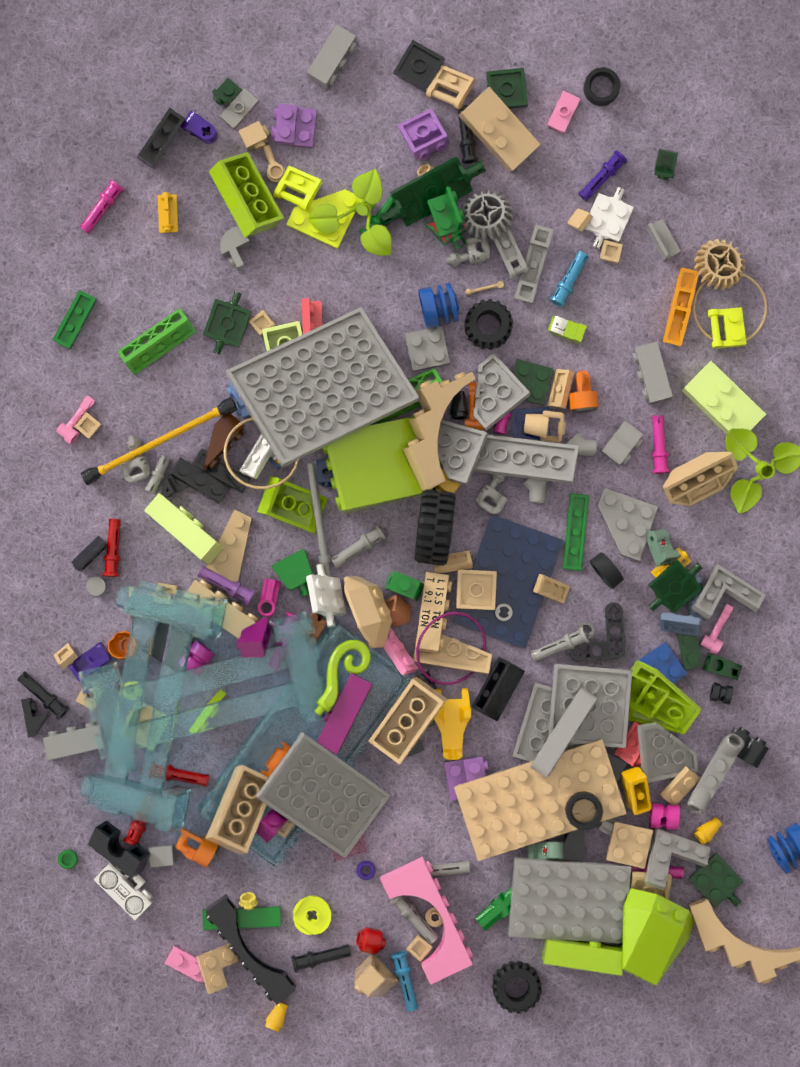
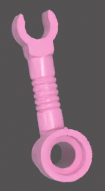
[56,395,95,445]
[700,604,734,656]

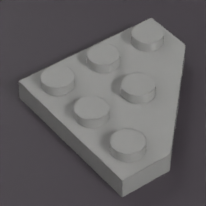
[473,353,531,431]
[438,420,488,486]
[597,488,658,561]
[637,722,698,783]

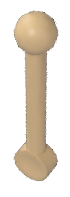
[465,281,504,296]

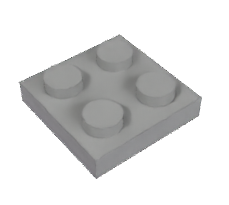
[405,326,450,371]

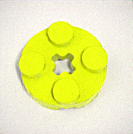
[293,895,332,935]

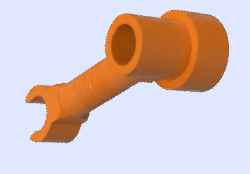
[465,382,485,431]

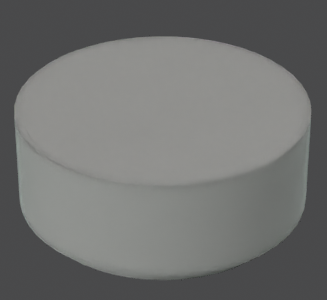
[86,577,107,596]

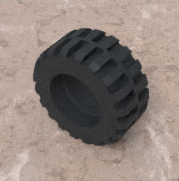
[414,489,456,566]

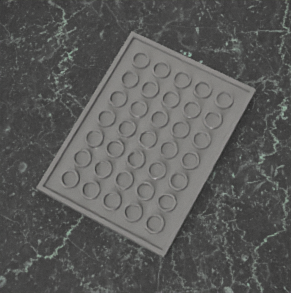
[226,307,419,467]

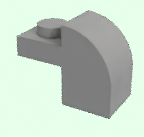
[220,226,251,271]

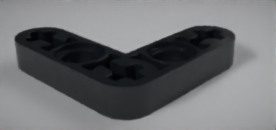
[569,602,625,661]

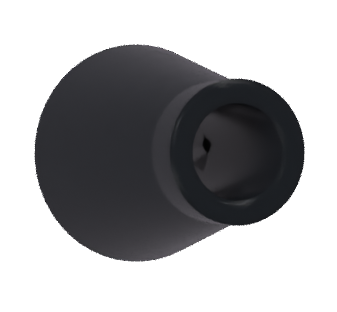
[449,391,469,420]

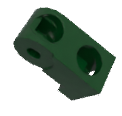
[702,653,743,680]

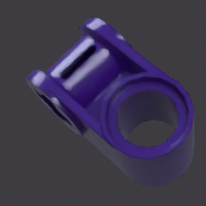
[180,111,218,144]

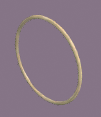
[692,273,767,341]
[224,417,299,489]

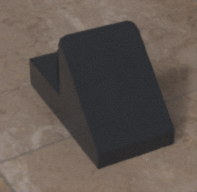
[21,698,51,738]

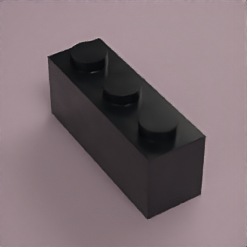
[136,107,185,168]
[471,657,525,722]

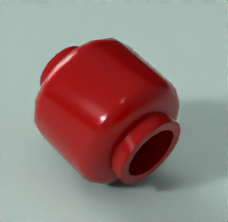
[356,927,386,955]

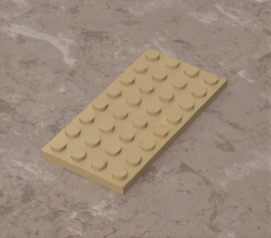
[454,739,627,861]

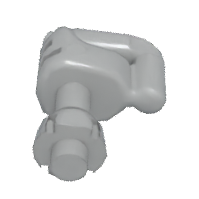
[446,236,491,268]
[120,435,151,483]
[476,474,508,515]

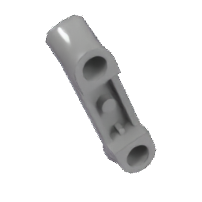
[523,432,597,503]
[687,733,744,814]

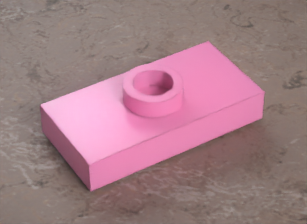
[547,91,580,134]

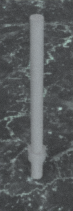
[307,463,331,577]

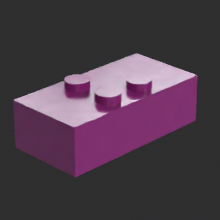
[317,673,373,754]

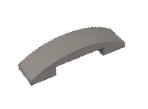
[514,224,554,303]

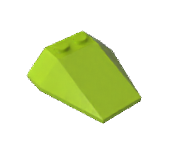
[628,660,702,734]
[622,888,694,986]

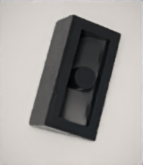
[71,536,107,571]

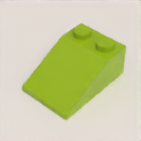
[257,476,328,534]

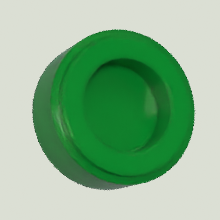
[58,849,78,869]

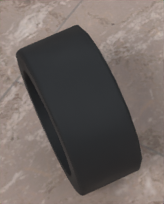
[583,67,620,106]
[590,552,624,589]
[565,791,603,830]

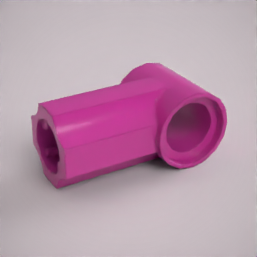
[258,578,281,618]

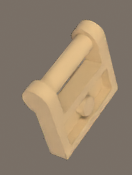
[426,65,475,110]

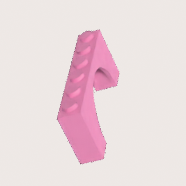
[380,857,474,985]

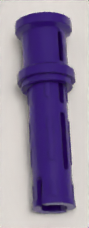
[578,150,628,202]

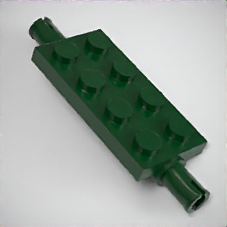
[380,156,486,227]

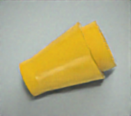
[693,817,722,845]
[265,1002,288,1032]

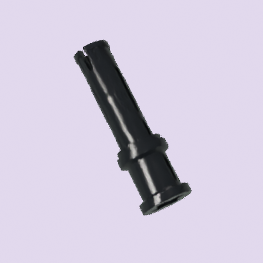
[457,104,479,164]
[17,671,70,720]
[291,944,351,973]

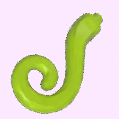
[314,640,371,716]

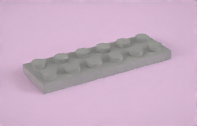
[474,435,580,484]

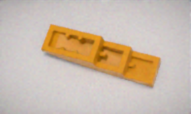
[662,267,698,346]

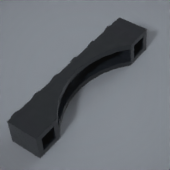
[561,753,627,862]
[206,894,296,1005]

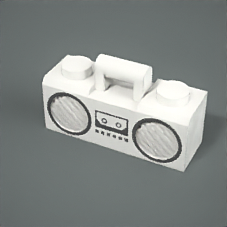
[93,863,153,920]

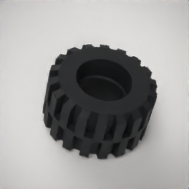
[464,299,513,350]
[492,961,542,1014]

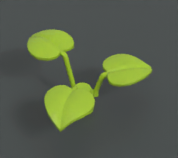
[308,169,392,256]
[725,428,800,514]

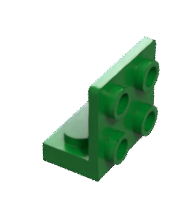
[427,186,465,238]

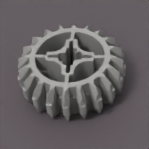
[462,189,513,241]

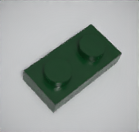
[676,633,704,670]

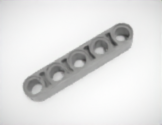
[530,687,598,778]

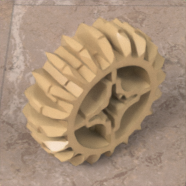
[694,238,746,290]

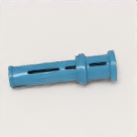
[549,251,589,308]
[390,950,418,1012]

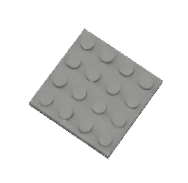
[548,663,632,748]
[512,682,583,762]

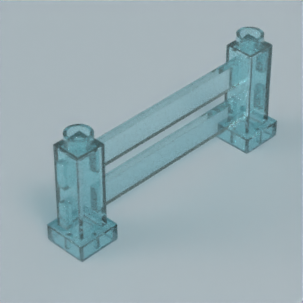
[80,582,228,833]
[78,612,327,775]

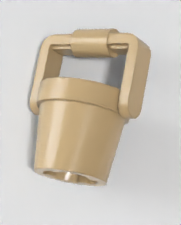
[524,411,566,443]

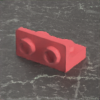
[302,298,323,334]
[614,722,641,767]

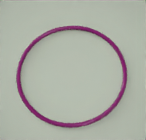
[416,612,486,685]

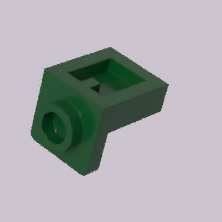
[212,78,242,107]

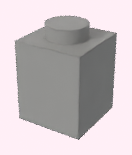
[147,844,175,867]

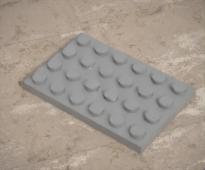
[256,732,391,858]
[508,858,631,943]

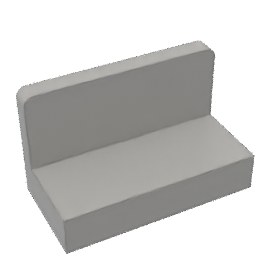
[645,219,681,262]

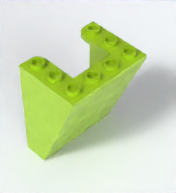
[323,417,433,514]

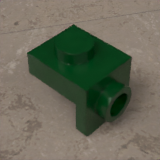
[654,149,678,180]

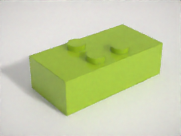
[209,152,284,238]
[541,938,623,976]

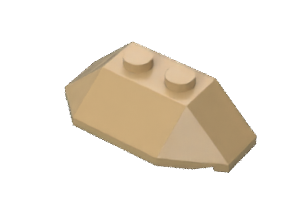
[663,452,738,506]
[344,576,392,649]

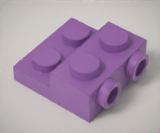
[271,103,317,148]
[398,108,450,161]
[444,756,489,801]

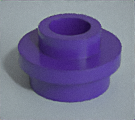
[356,860,376,880]

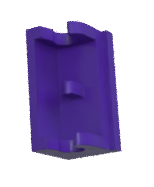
[68,642,112,682]

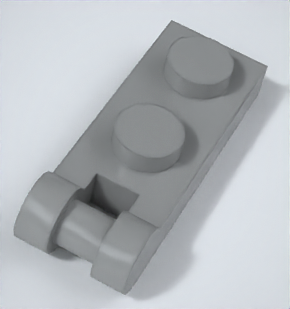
[493,227,529,280]

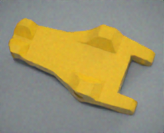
[434,688,471,760]

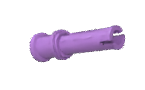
[197,565,255,605]

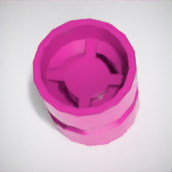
[180,640,215,676]
[649,803,680,831]

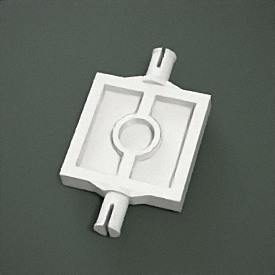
[584,187,634,249]
[306,564,346,628]

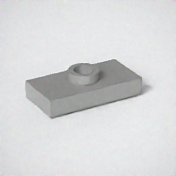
[220,88,259,130]

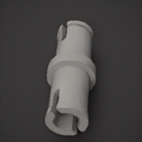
[145,454,172,494]

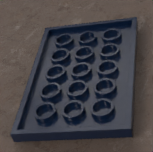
[453,514,564,648]

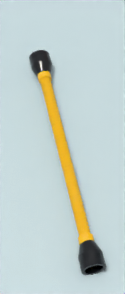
[81,397,238,486]

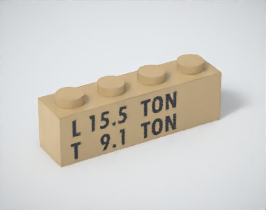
[415,572,452,654]

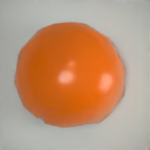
[107,631,139,660]

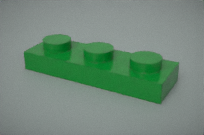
[52,290,97,350]

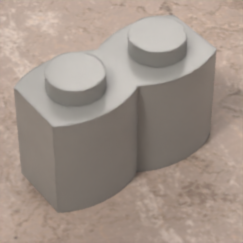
[601,421,643,465]

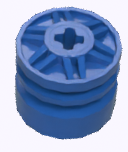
[418,282,459,329]
[767,823,800,874]

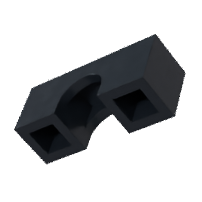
[88,820,151,878]

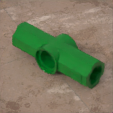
[475,886,512,931]

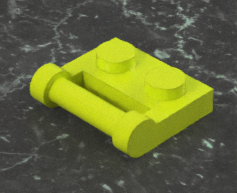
[273,166,323,211]
[708,307,747,349]

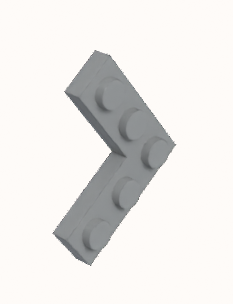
[692,564,766,619]
[644,828,711,890]

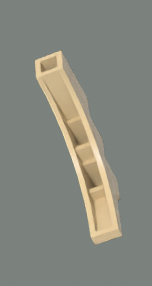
[403,372,475,491]
[687,898,800,984]

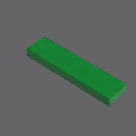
[562,493,589,571]
[203,906,281,930]

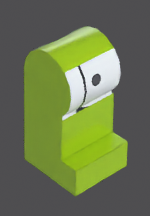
[548,316,587,344]

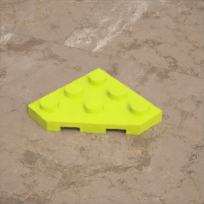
[286,189,362,249]

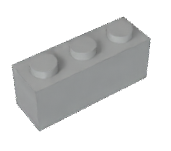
[307,24,357,89]
[631,342,673,405]
[43,721,107,760]

